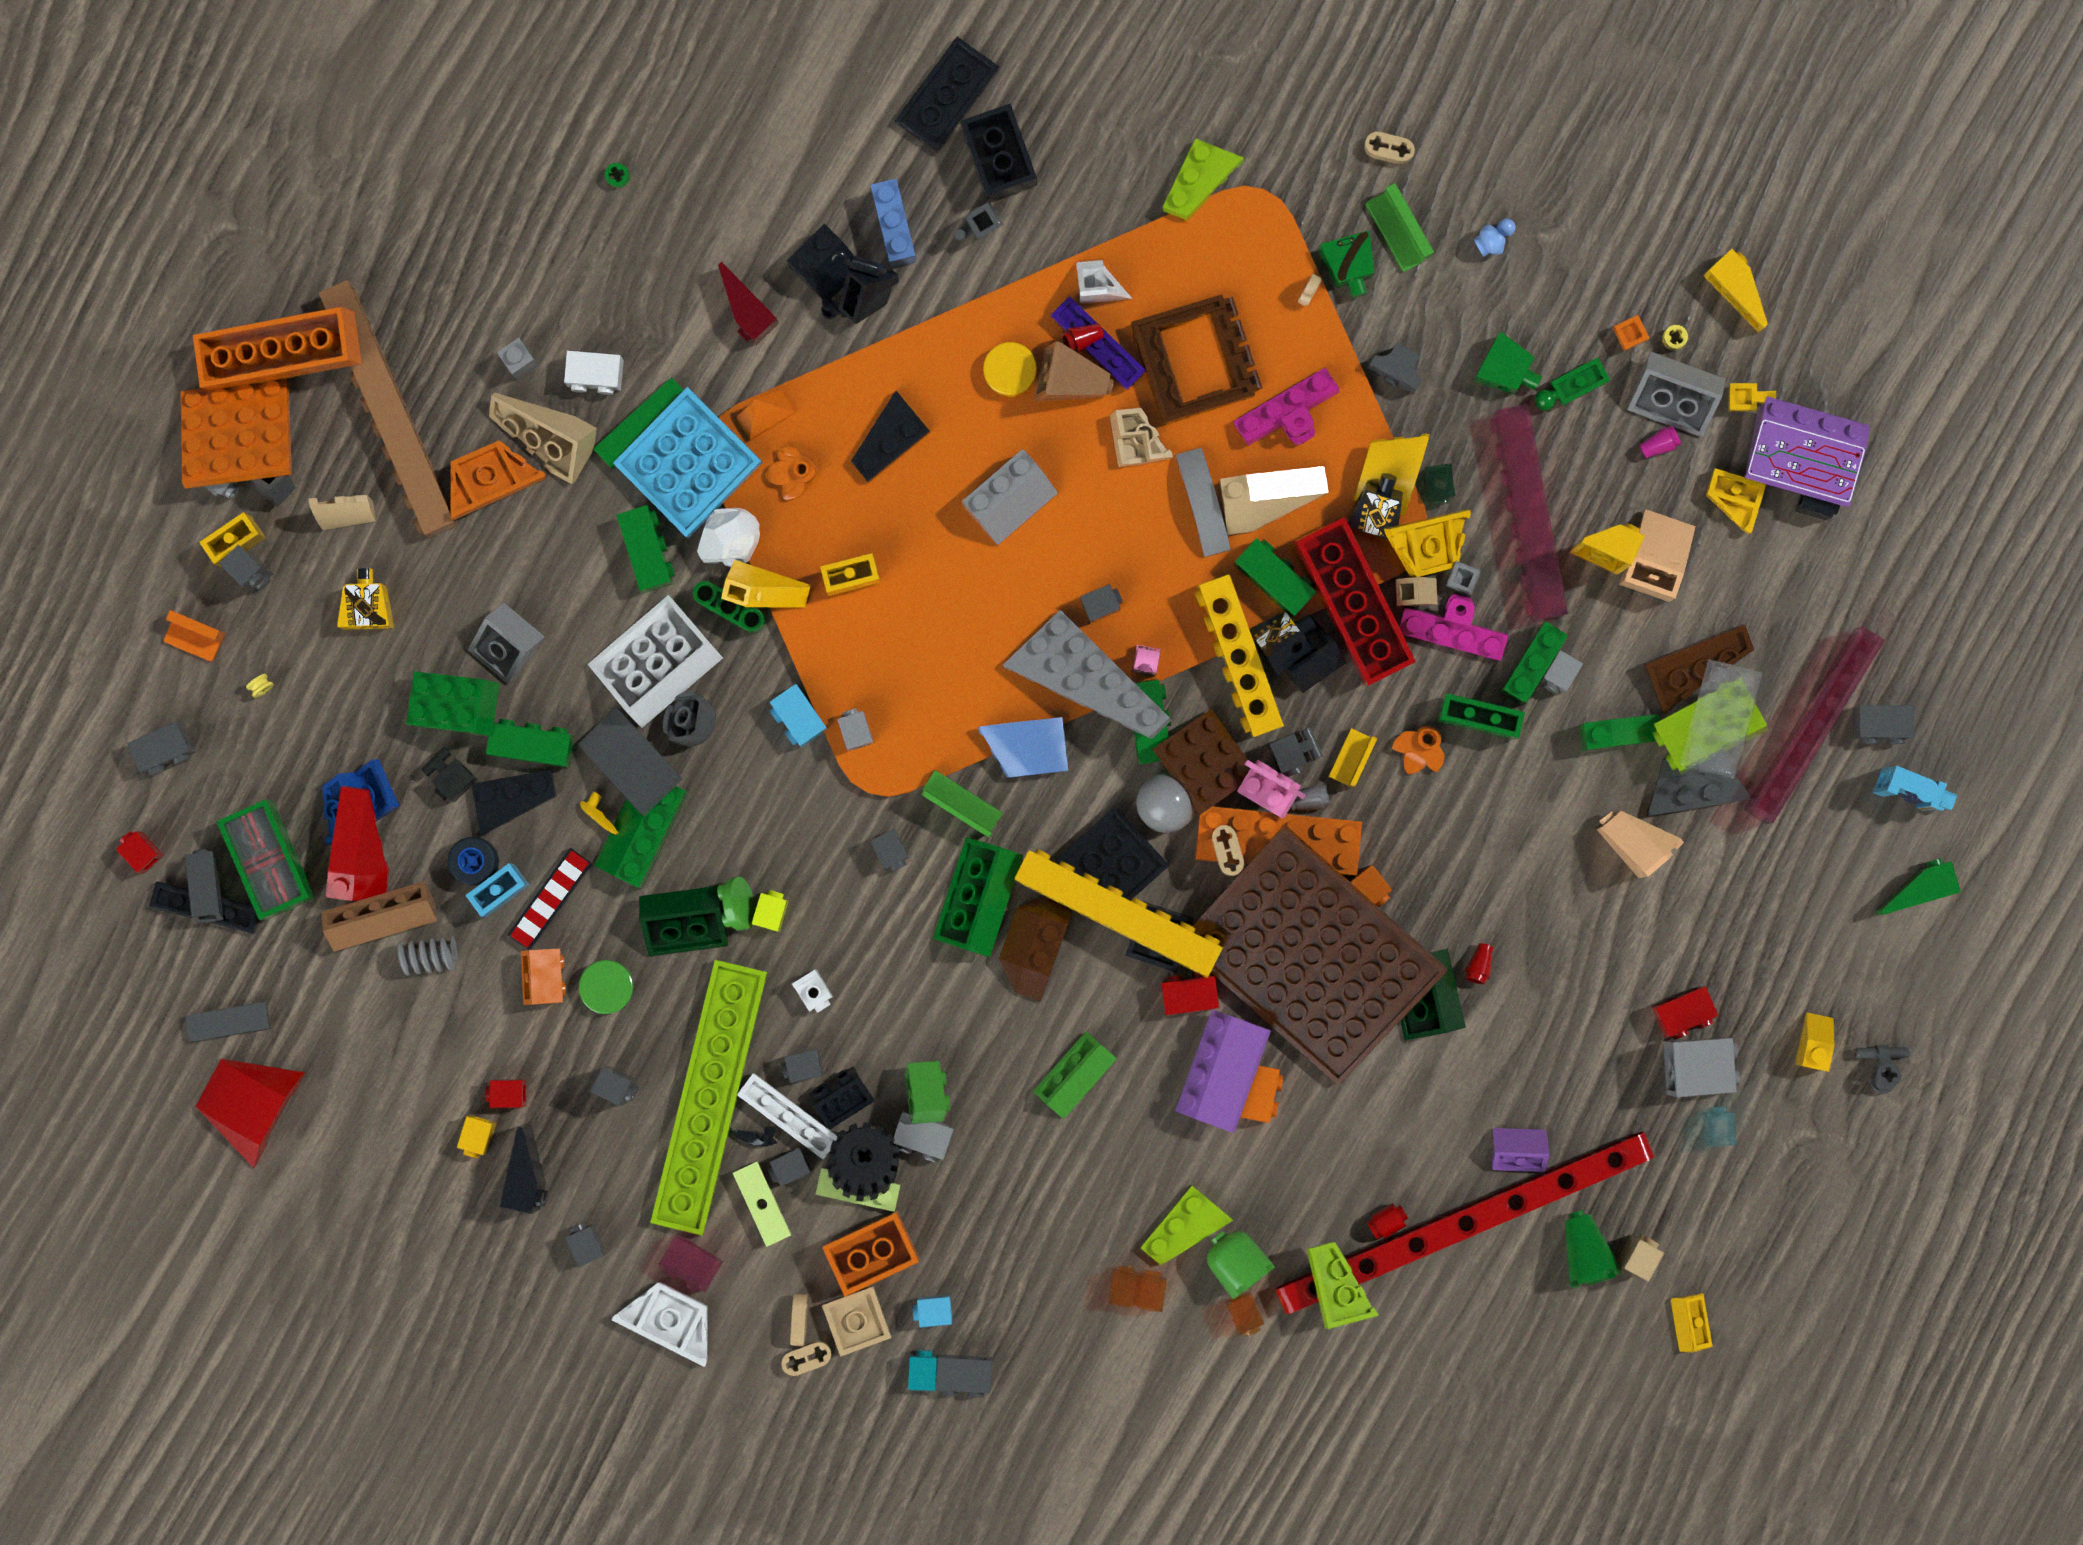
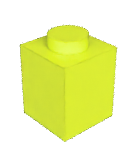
[752,890,789,932]

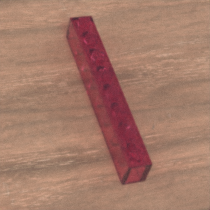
[1490,405,1568,623]
[1744,626,1885,824]

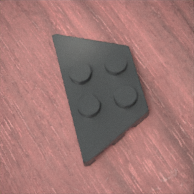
[1647,755,1751,816]

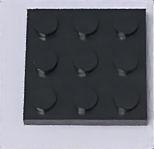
[1056,806,1170,901]

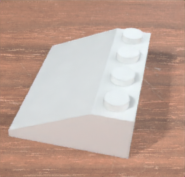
[588,595,723,728]

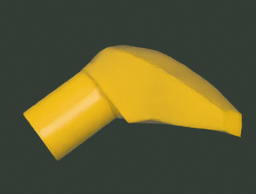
[580,791,618,835]

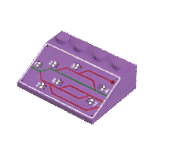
[1745,396,1870,507]

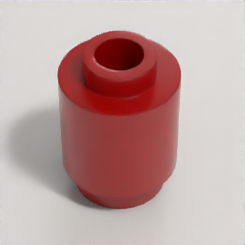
[1366,1203,1409,1240]

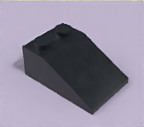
[500,1124,548,1214]

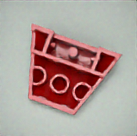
[195,1059,306,1168]

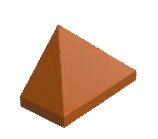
[736,390,795,441]

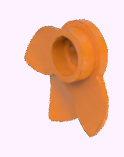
[765,446,817,500]
[1392,725,1445,774]

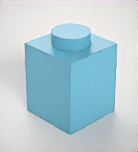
[913,1294,953,1327]

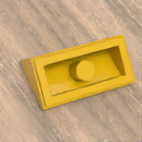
[1671,1293,1713,1352]

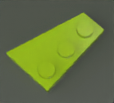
[1163,138,1244,221]
[1140,1185,1233,1265]
[1307,1242,1379,1329]

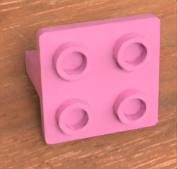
[1237,760,1306,819]

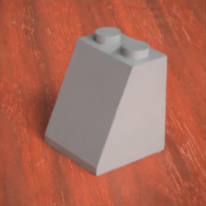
[1663,1037,1740,1097]

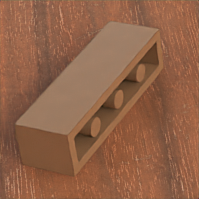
[321,881,437,952]

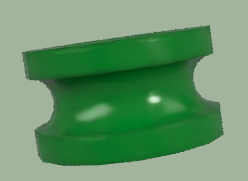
[605,162,630,188]

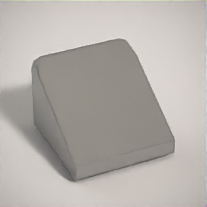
[1446,561,1481,597]

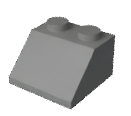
[468,603,544,684]

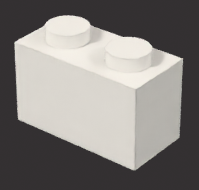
[564,351,624,395]

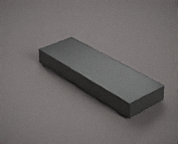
[185,1002,271,1042]

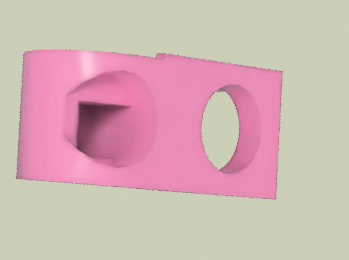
[1131,645,1161,676]

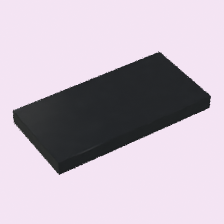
[895,36,1000,153]

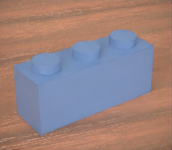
[871,179,916,268]

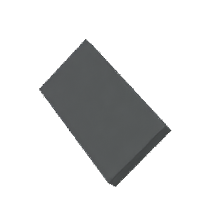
[578,708,683,816]

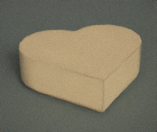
[1297,273,1322,306]

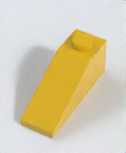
[1703,249,1768,333]

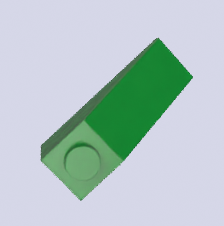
[1579,714,1660,752]
[1875,858,1961,915]

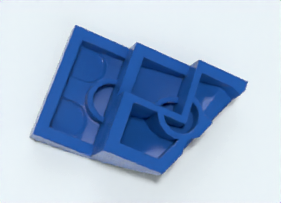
[322,759,399,845]

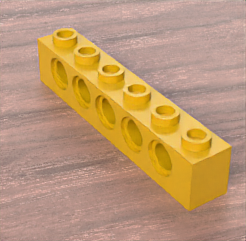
[1194,574,1284,737]

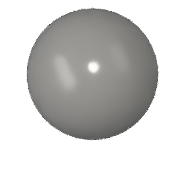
[1136,772,1196,833]

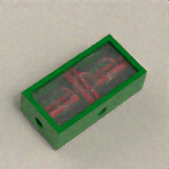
[216,799,316,920]

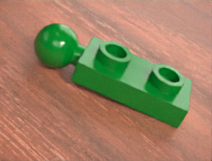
[1534,357,1611,411]

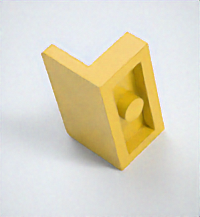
[1328,728,1377,788]

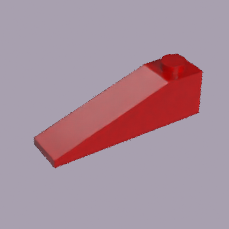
[326,786,389,901]

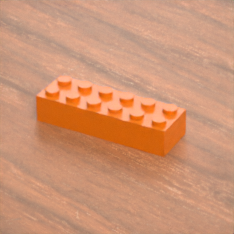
[193,307,362,390]
[1194,806,1362,876]

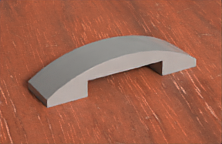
[1175,448,1231,557]

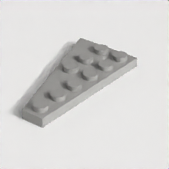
[1003,610,1171,739]

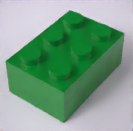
[406,671,500,736]

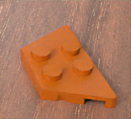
[450,440,546,521]

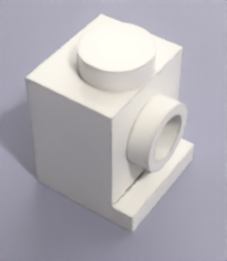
[792,970,833,1013]

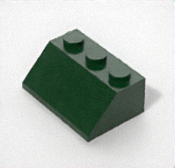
[639,886,728,956]
[1400,948,1466,1040]

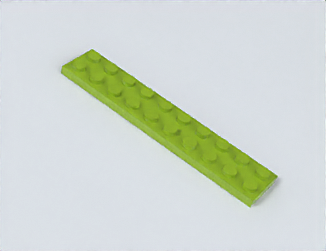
[650,960,768,1236]

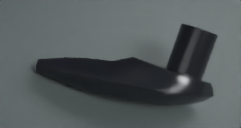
[729,1127,777,1147]

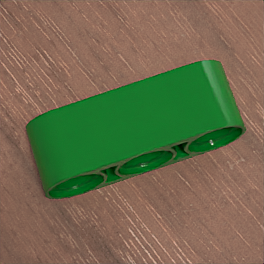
[693,581,766,634]

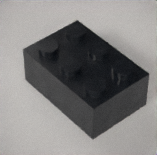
[960,103,1037,202]

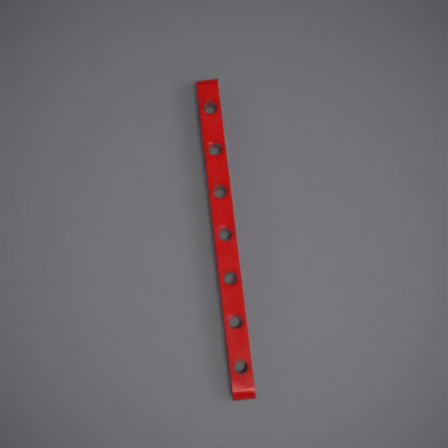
[1275,1131,1655,1315]

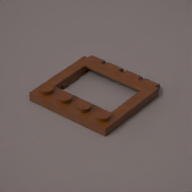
[1130,294,1263,425]

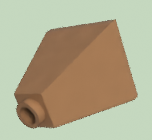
[1034,341,1113,402]

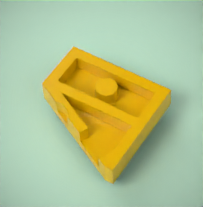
[1706,468,1766,534]

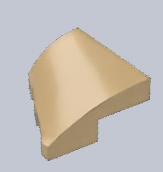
[1110,408,1173,467]
[309,495,376,530]

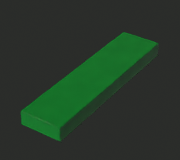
[593,377,684,469]

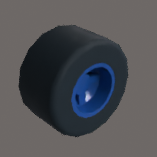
[447,837,499,885]

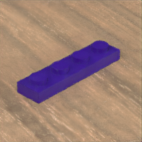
[1051,296,1146,391]

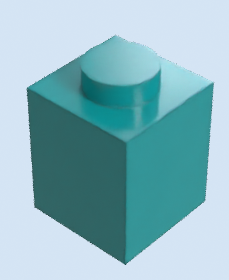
[908,1349,938,1391]

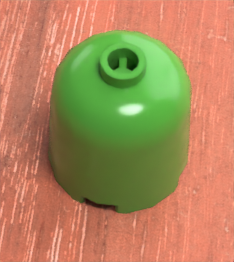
[1207,1231,1275,1300]

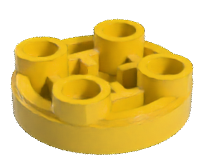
[983,342,1037,397]

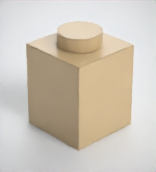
[1396,577,1438,607]

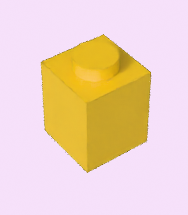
[457,1115,497,1158]

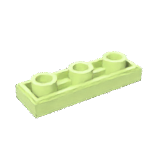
[733,1161,792,1247]

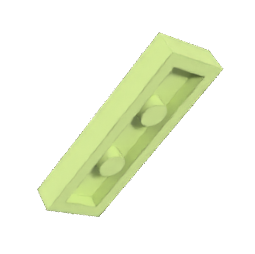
[816,1168,901,1212]

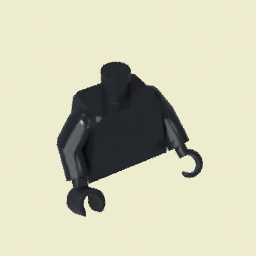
[821,251,899,324]

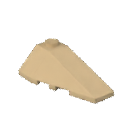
[489,393,597,484]
[1219,466,1328,536]

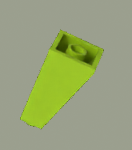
[1652,678,1768,774]

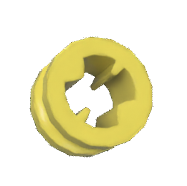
[1662,325,1688,351]
[246,673,274,698]

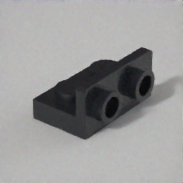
[809,1067,875,1130]

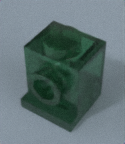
[1422,463,1456,505]

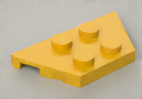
[1384,510,1471,577]

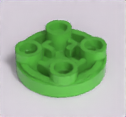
[717,876,755,931]
[579,960,634,1014]

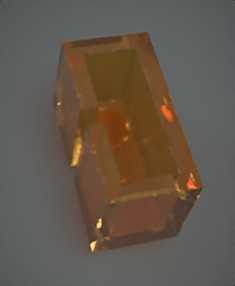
[1108,1266,1167,1312]

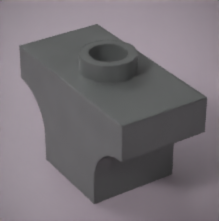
[1367,343,1422,394]

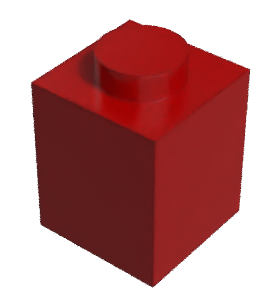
[116,831,164,874]
[485,1079,526,1108]

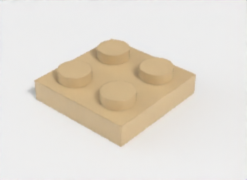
[822,1286,892,1357]

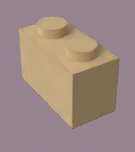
[1617,1234,1664,1282]

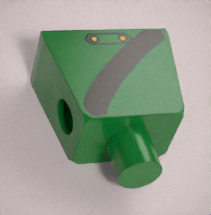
[1318,230,1374,298]

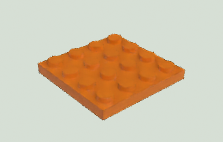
[181,378,292,489]

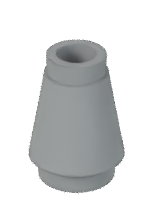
[1291,783,1330,811]

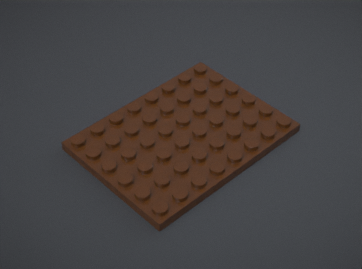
[1192,824,1448,1086]

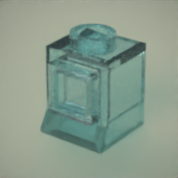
[1703,1107,1737,1146]

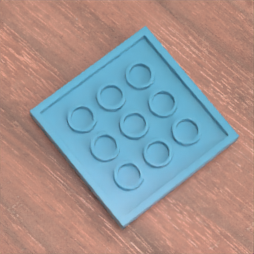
[613,387,763,538]

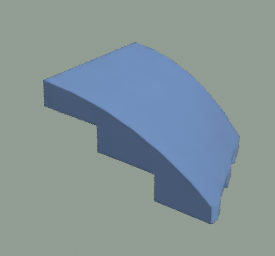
[978,717,1068,778]

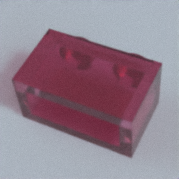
[658,1234,724,1293]

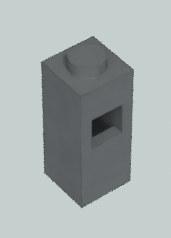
[185,849,223,924]

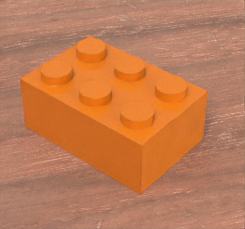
[822,1210,920,1297]

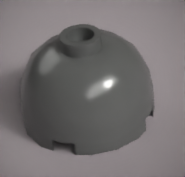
[663,691,716,747]

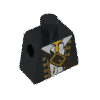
[1347,473,1403,540]
[1249,612,1317,675]

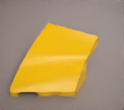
[1353,433,1430,515]

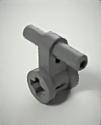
[1854,1045,1910,1094]

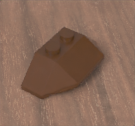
[999,895,1073,1002]

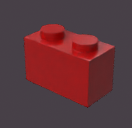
[1161,973,1219,1015]
[1651,986,1719,1040]

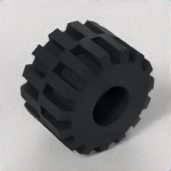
[828,1122,899,1201]

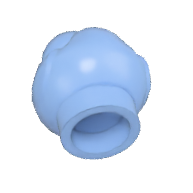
[1473,218,1516,257]

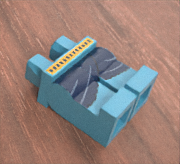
[1873,766,1957,811]

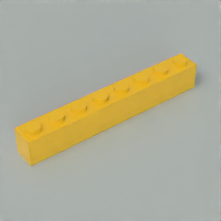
[1014,849,1223,978]

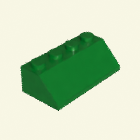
[594,786,689,889]
[933,837,1023,957]

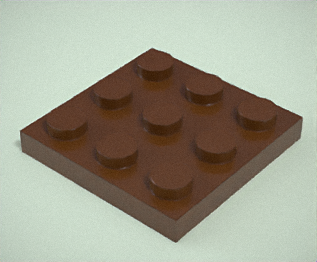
[1153,709,1250,815]

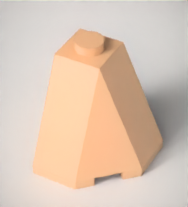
[1596,811,1684,878]

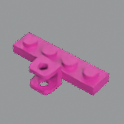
[1234,368,1340,446]
[1399,593,1509,661]

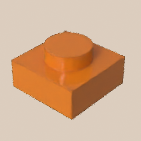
[1613,315,1650,352]

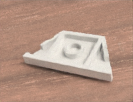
[612,1281,708,1367]

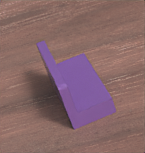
[1491,1128,1549,1172]

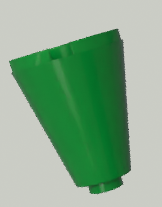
[1565,1210,1623,1289]

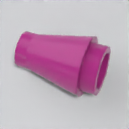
[1639,426,1681,459]

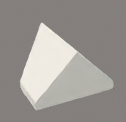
[1076,260,1133,304]

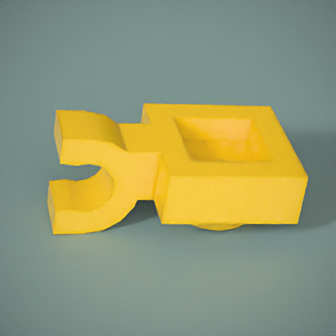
[1728,383,1776,412]

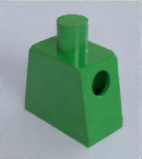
[1473,332,1542,394]

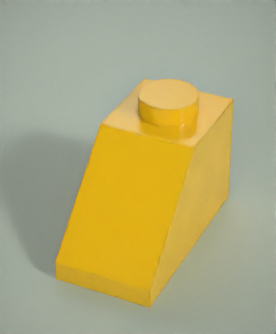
[1795,1012,1835,1072]

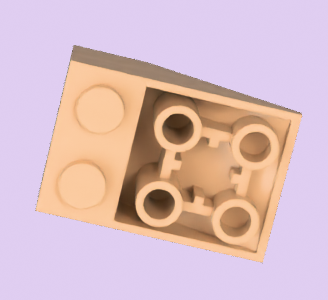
[1619,509,1696,602]

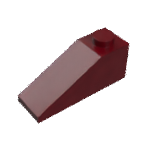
[718,261,779,345]

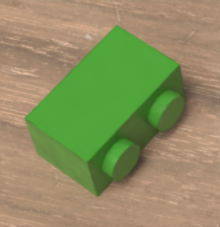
[904,1061,950,1124]

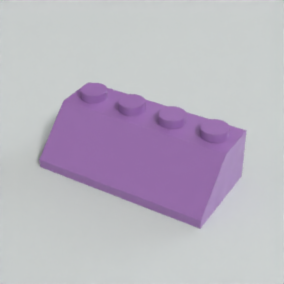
[1176,1009,1271,1133]

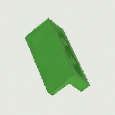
[1366,183,1434,272]
[921,770,1003,837]
[1033,1031,1116,1118]

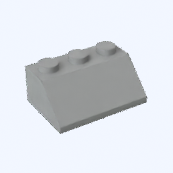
[1627,351,1725,437]
[962,449,1058,545]

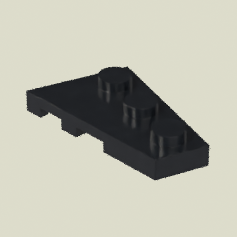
[851,391,930,483]
[472,770,557,837]

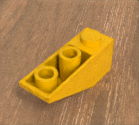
[721,560,811,607]

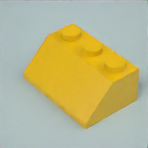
[1569,523,1645,575]

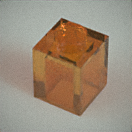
[1225,1291,1264,1336]

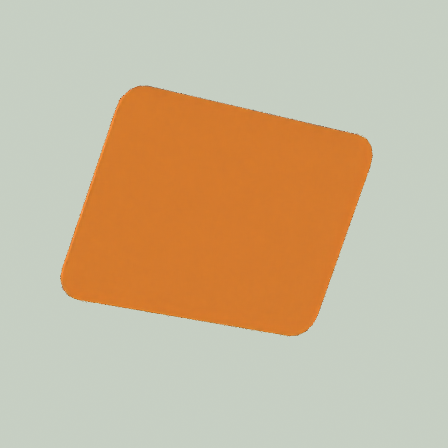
[719,186,1427,797]

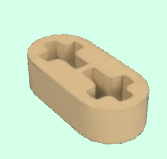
[1364,132,1415,165]
[1212,825,1244,876]
[790,1294,808,1346]
[781,1341,832,1376]

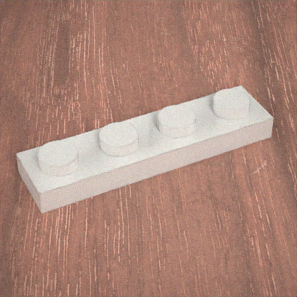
[737,1073,837,1159]

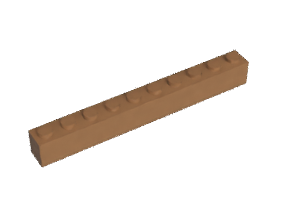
[318,280,459,538]

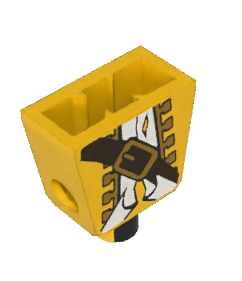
[337,568,394,630]

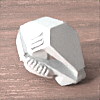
[697,507,760,567]

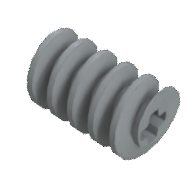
[397,936,457,975]

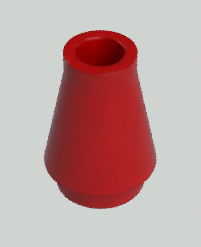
[1062,323,1104,353]
[1464,943,1494,985]

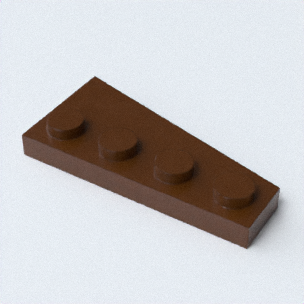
[1644,624,1754,714]

